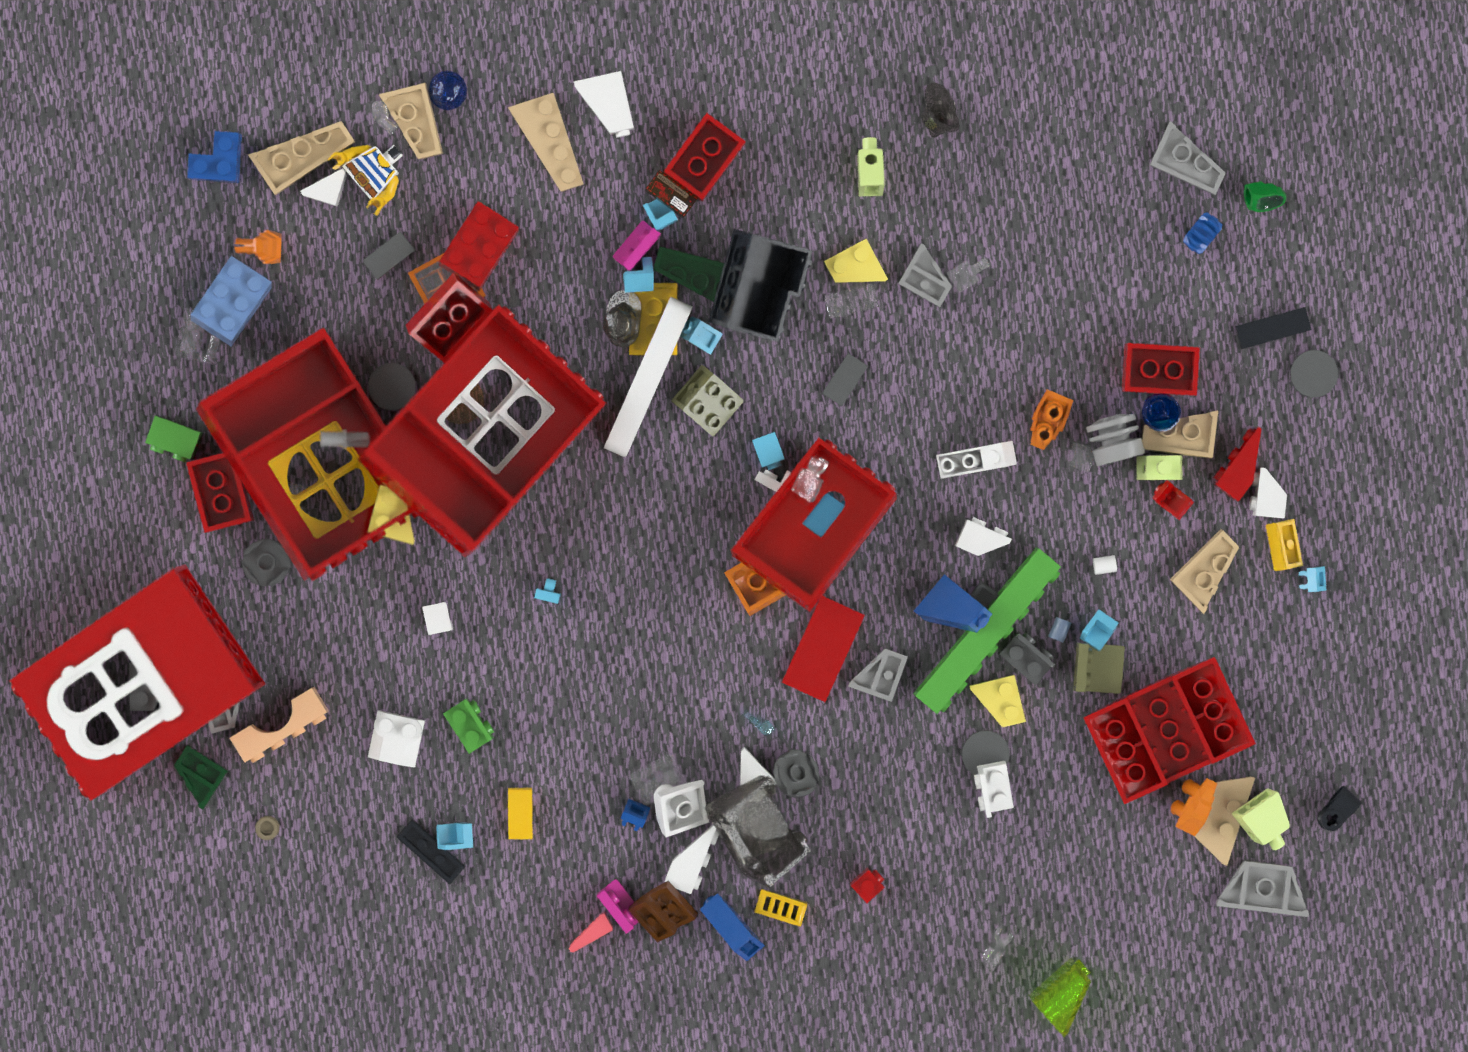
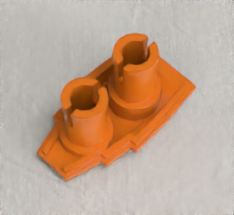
[234,230,282,264]
[1030,389,1073,450]
[1171,778,1218,836]

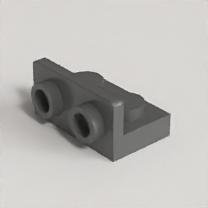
[999,632,1055,686]

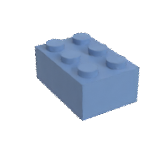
[191,256,272,347]

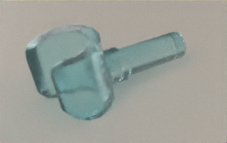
[743,711,775,735]

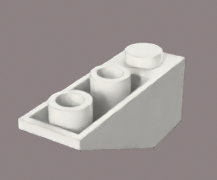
[936,441,1017,479]
[664,824,720,894]

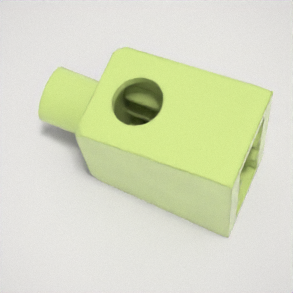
[858,137,884,197]
[1136,455,1182,480]
[1232,788,1290,850]

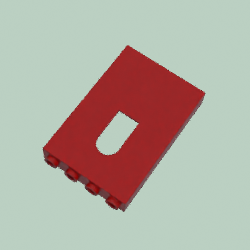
[731,438,897,612]

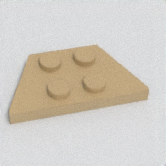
[1194,776,1255,866]

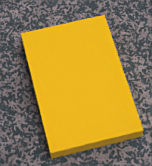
[629,283,678,355]

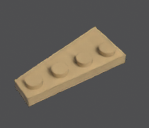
[508,93,584,192]
[248,121,355,195]

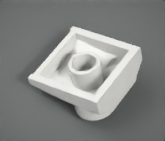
[368,710,425,767]
[654,780,709,837]

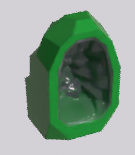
[1243,181,1287,212]

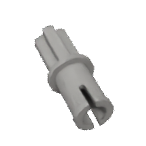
[320,430,370,449]

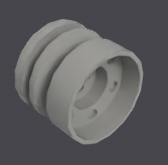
[1086,413,1145,466]

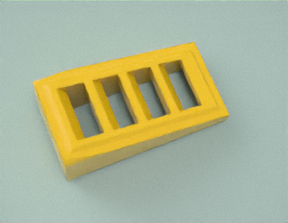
[754,889,807,927]

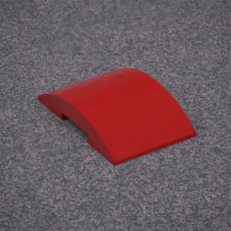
[1083,657,1256,805]

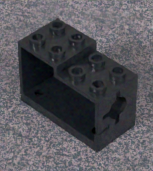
[708,229,813,342]

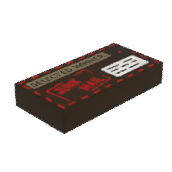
[645,170,698,218]

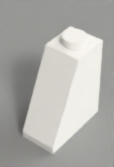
[574,71,634,138]

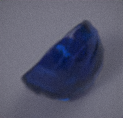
[429,70,467,110]
[1142,393,1181,432]

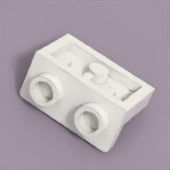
[974,761,1014,818]

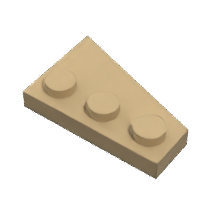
[379,83,443,159]
[1142,411,1218,459]
[1170,529,1239,614]

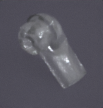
[371,101,398,135]

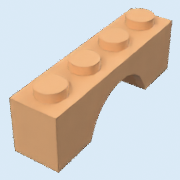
[230,687,329,763]

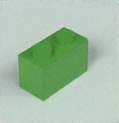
[145,416,203,462]

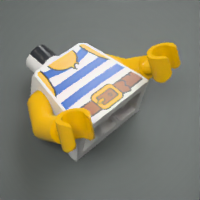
[328,145,403,215]

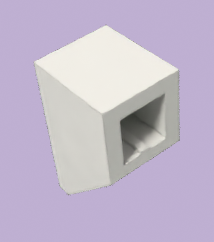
[1249,468,1287,518]
[955,517,1012,556]

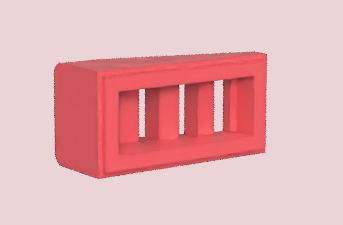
[569,911,613,953]

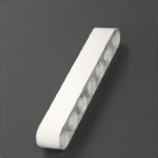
[604,297,693,458]

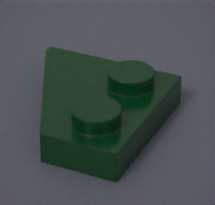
[174,745,229,810]

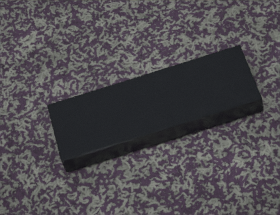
[1235,307,1312,349]
[396,818,466,885]

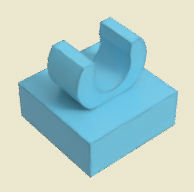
[1299,566,1326,592]
[534,578,561,604]

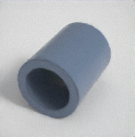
[1048,617,1072,643]

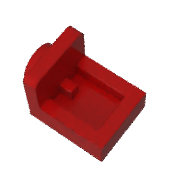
[1152,480,1194,520]

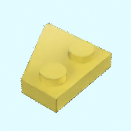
[367,485,414,545]
[969,675,1026,727]

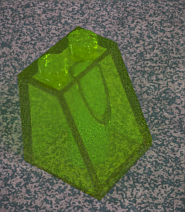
[1028,958,1091,1037]

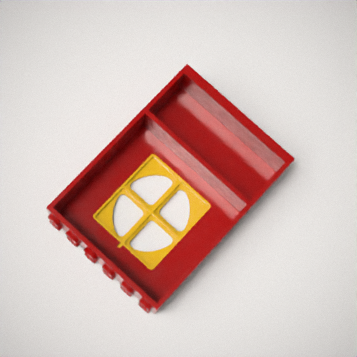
[196,328,418,581]

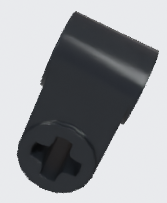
[1317,786,1362,831]

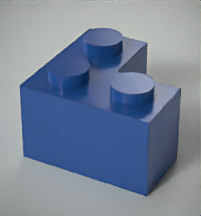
[187,131,242,183]

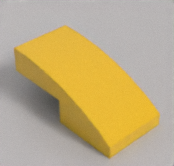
[508,788,533,839]

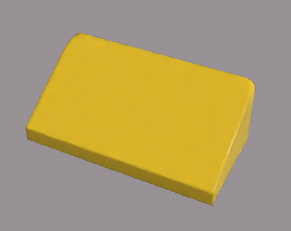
[1265,519,1303,571]

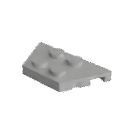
[1216,860,1309,917]

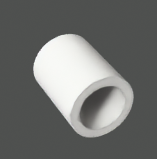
[1093,555,1117,575]

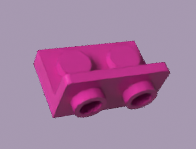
[613,221,661,271]
[597,879,638,934]

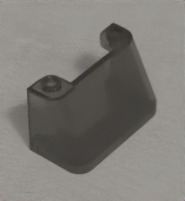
[705,775,811,887]

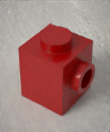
[850,867,885,903]

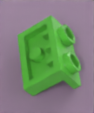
[443,698,495,754]

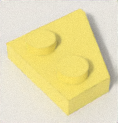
[824,239,888,283]

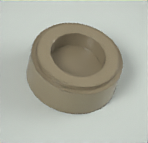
[255,816,280,840]

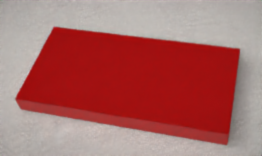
[782,596,865,702]

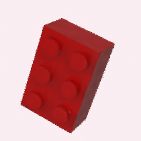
[664,113,746,202]
[439,201,519,291]
[406,272,493,363]
[1122,343,1200,396]
[186,453,254,533]

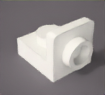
[754,470,791,492]

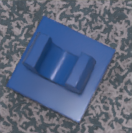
[620,799,651,831]

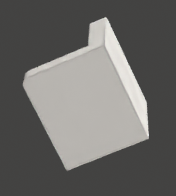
[422,602,453,635]

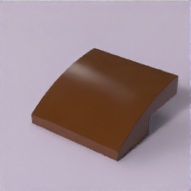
[628,881,698,942]

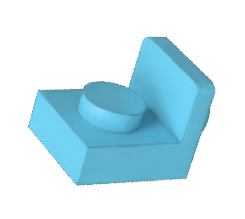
[680,316,723,355]

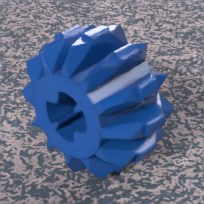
[1183,212,1222,254]

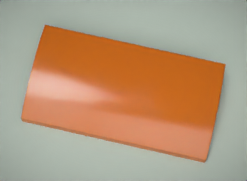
[724,563,786,616]

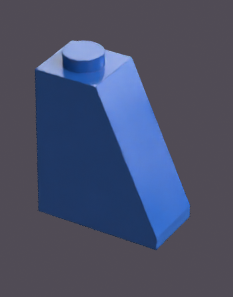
[914,574,992,633]
[700,893,765,961]

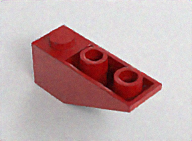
[1213,426,1262,502]

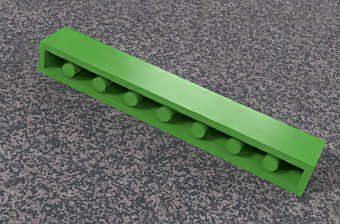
[913,547,1061,714]

